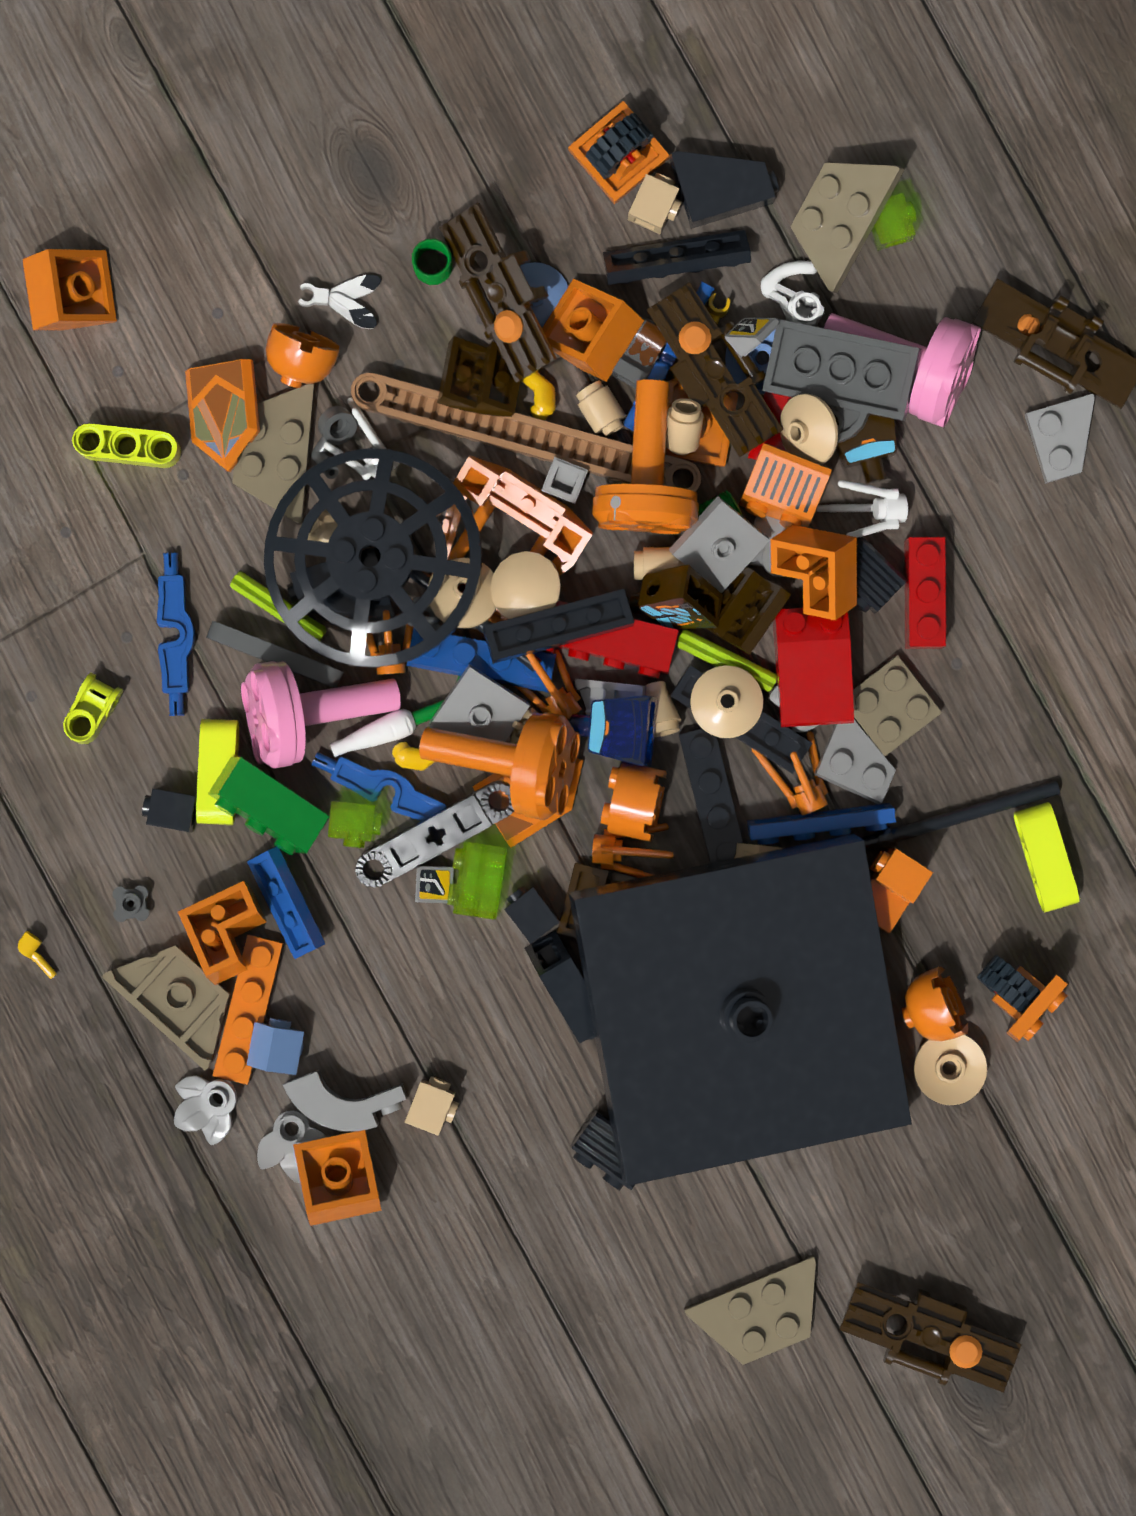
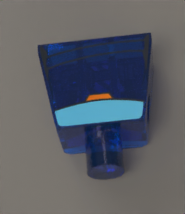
[570,696,657,766]

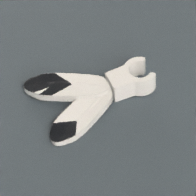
[298,275,381,329]

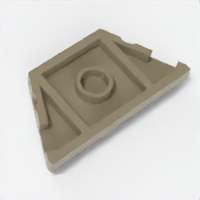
[791,163,905,292]
[232,384,315,524]
[102,945,230,1071]
[684,1255,816,1365]

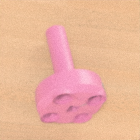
[824,313,981,428]
[241,661,401,768]

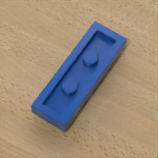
[247,847,325,959]

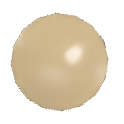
[490,551,561,619]

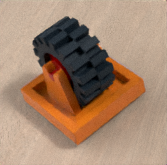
[568,101,670,205]
[977,955,1068,1042]

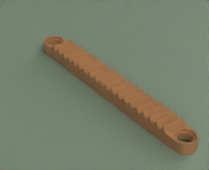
[351,373,701,492]

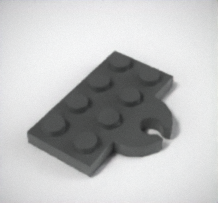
[762,319,922,443]

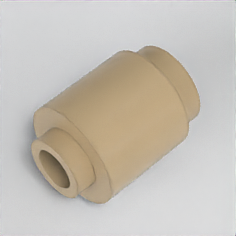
[576,380,626,437]
[666,399,704,455]
[634,547,685,580]

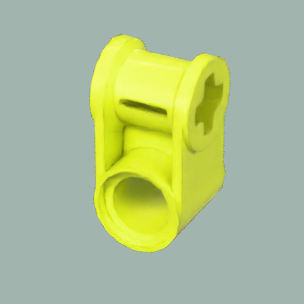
[63,672,123,744]

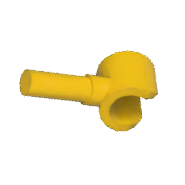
[707,293,730,324]
[18,931,57,979]

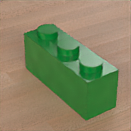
[208,757,330,855]

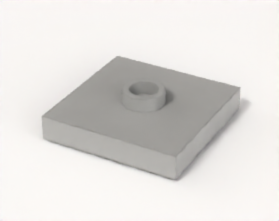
[669,496,770,593]
[429,664,530,742]

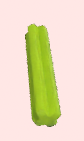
[230,571,327,641]
[676,630,777,692]

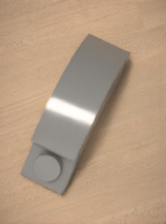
[283,1069,408,1131]

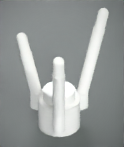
[324,397,399,480]
[816,480,908,538]

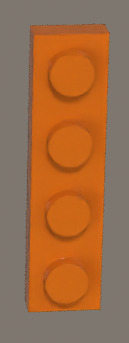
[213,935,284,1085]

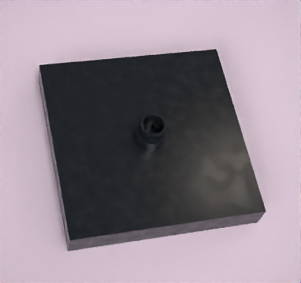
[568,834,912,1186]

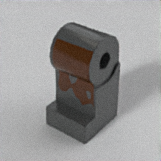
[612,317,667,389]

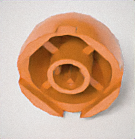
[266,323,340,388]
[902,967,968,1041]

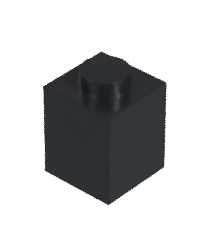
[142,789,197,832]
[504,886,560,944]

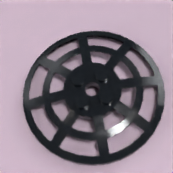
[264,448,483,668]

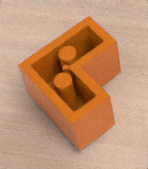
[770,525,857,620]
[869,848,933,934]
[178,881,266,985]

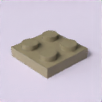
[853,656,942,756]

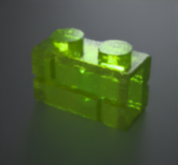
[447,841,507,920]

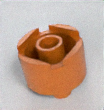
[601,762,667,842]

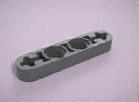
[206,621,344,688]

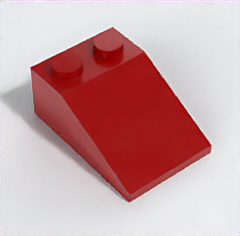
[773,608,854,727]

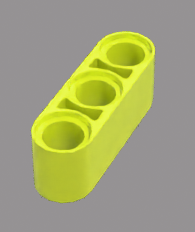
[72,424,181,468]
[196,719,239,825]
[1013,802,1080,913]

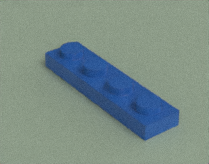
[407,628,556,692]
[747,803,896,845]

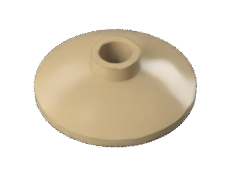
[780,394,838,465]
[428,558,497,628]
[690,666,763,738]
[914,1035,987,1105]

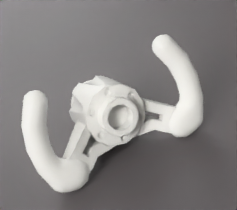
[761,260,824,326]

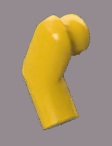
[522,371,556,420]
[392,742,435,771]

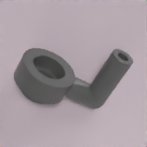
[311,406,357,479]

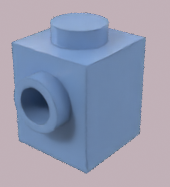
[247,1018,304,1075]

